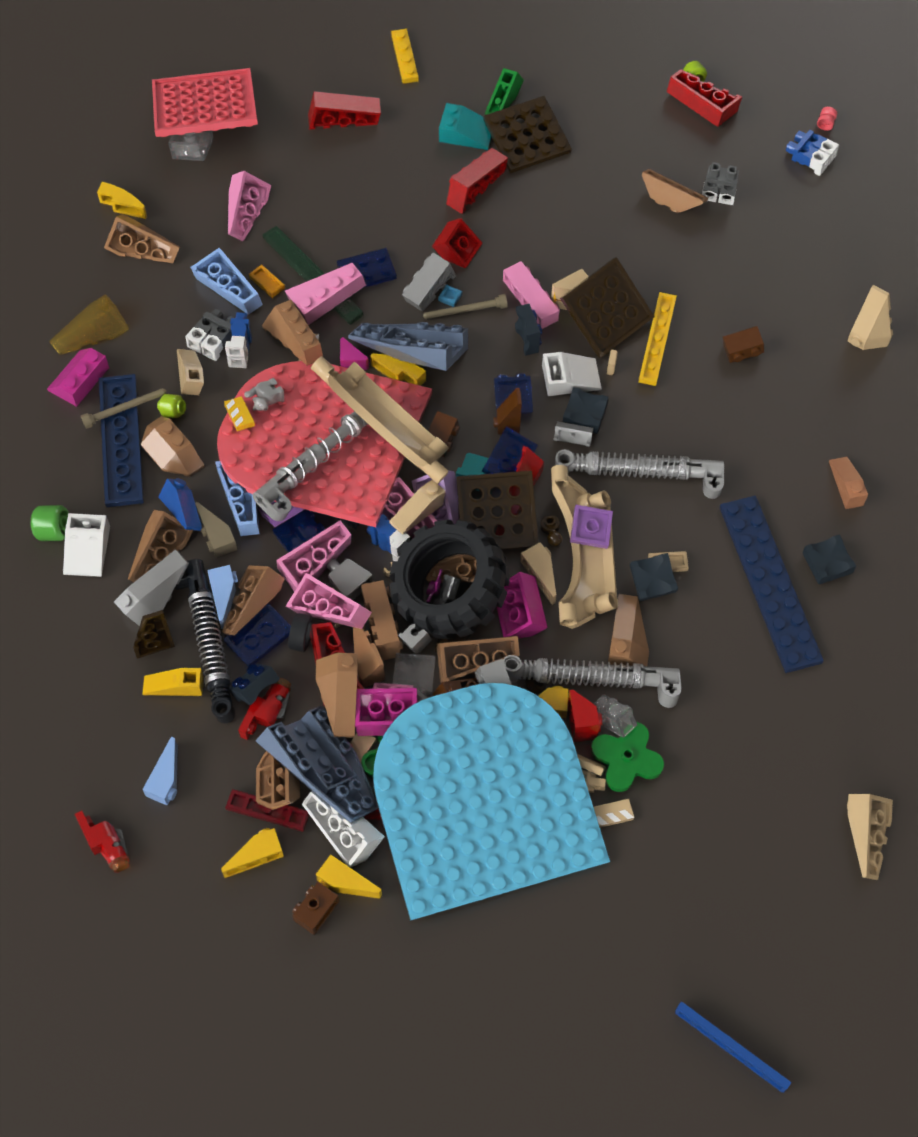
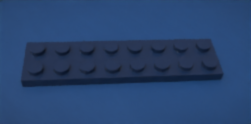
[99,374,144,507]

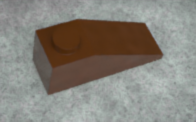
[493,388,522,435]

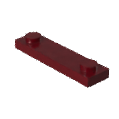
[225,789,309,832]

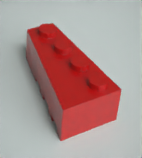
[667,69,742,127]
[308,91,381,130]
[446,148,508,214]
[310,622,364,706]

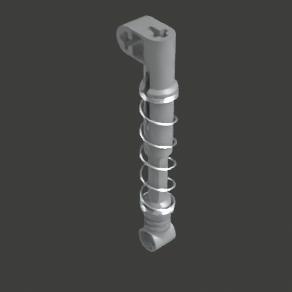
[253,411,368,521]

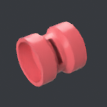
[817,107,838,131]

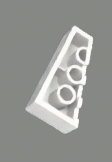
[302,791,385,867]

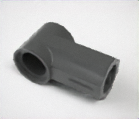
[433,575,461,605]

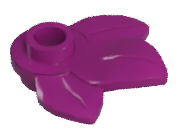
[426,569,443,604]

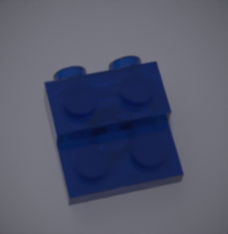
[493,373,533,414]
[273,509,325,553]

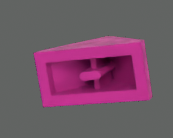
[340,337,369,370]

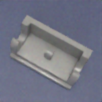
[553,421,594,447]
[398,624,432,655]

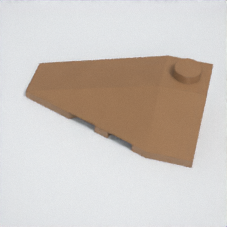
[104,214,180,263]
[222,565,285,635]

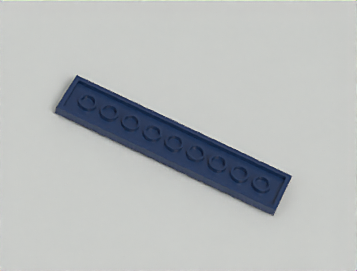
[719,495,824,673]

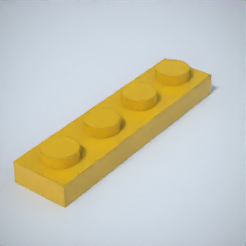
[391,29,419,84]

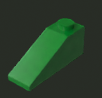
[484,68,524,115]

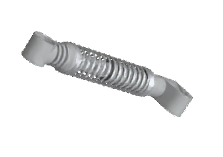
[555,449,724,499]
[503,655,681,708]

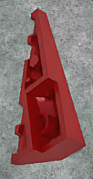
[495,446,544,536]

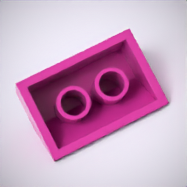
[47,348,109,407]
[497,572,548,639]
[355,688,418,736]

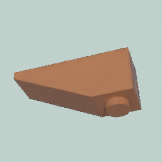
[829,457,868,509]

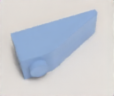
[207,565,238,629]
[143,737,178,805]

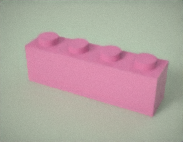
[503,261,560,330]

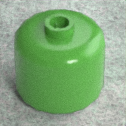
[30,505,69,541]

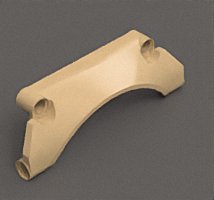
[311,356,449,484]
[551,465,618,629]

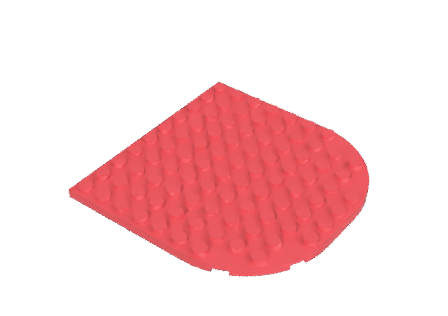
[217,361,432,527]

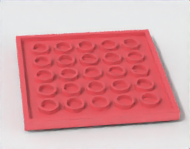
[152,68,258,137]

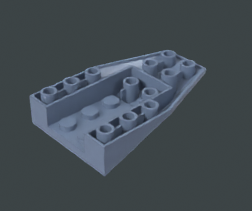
[348,322,468,371]
[256,706,379,823]

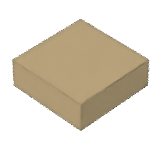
[607,350,618,375]

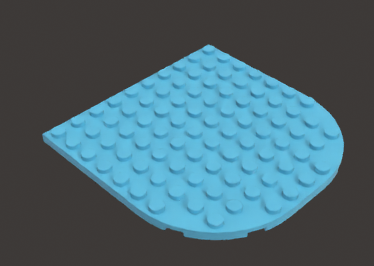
[373,683,610,921]

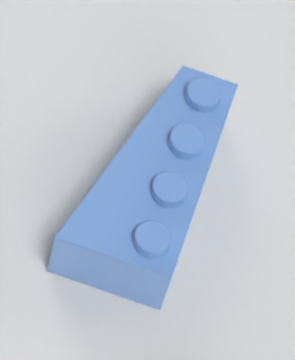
[191,248,263,315]
[215,461,260,536]

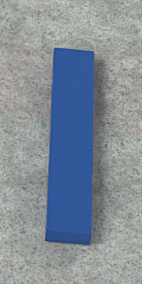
[675,1001,792,1093]

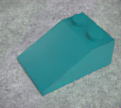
[439,103,492,150]

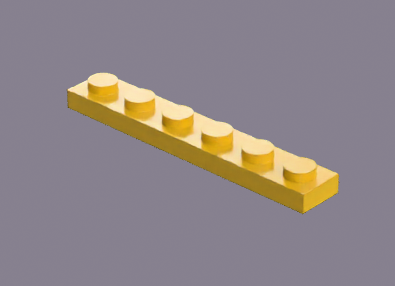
[638,292,677,386]

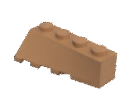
[262,300,323,366]

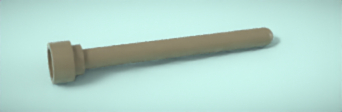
[423,294,508,319]
[80,388,166,429]

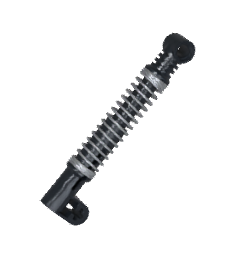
[174,559,235,723]

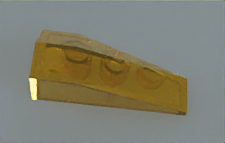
[49,294,129,355]

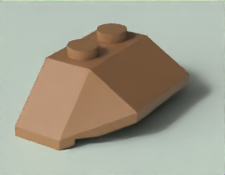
[642,169,709,213]
[141,416,205,477]
[256,751,300,810]

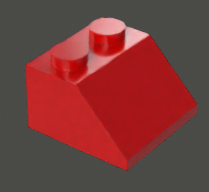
[432,218,482,268]
[567,690,602,742]

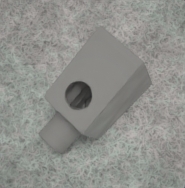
[326,559,373,600]

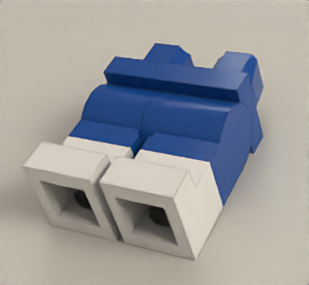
[786,130,839,176]
[225,312,252,368]
[366,514,410,561]

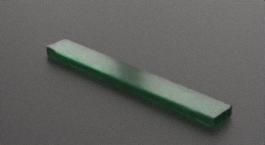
[262,226,364,325]

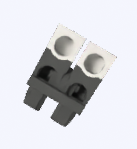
[702,162,739,205]
[185,309,234,361]

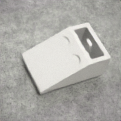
[542,352,602,396]
[63,513,110,577]

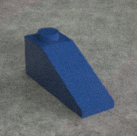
[159,478,202,531]

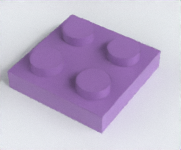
[570,505,613,549]

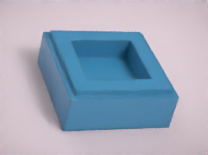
[438,285,462,307]

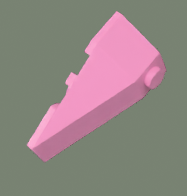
[228,171,271,241]

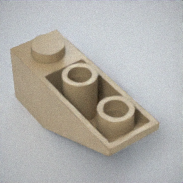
[177,349,204,396]

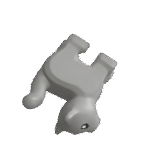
[244,378,285,411]

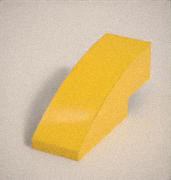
[97,182,147,219]
[370,353,426,386]

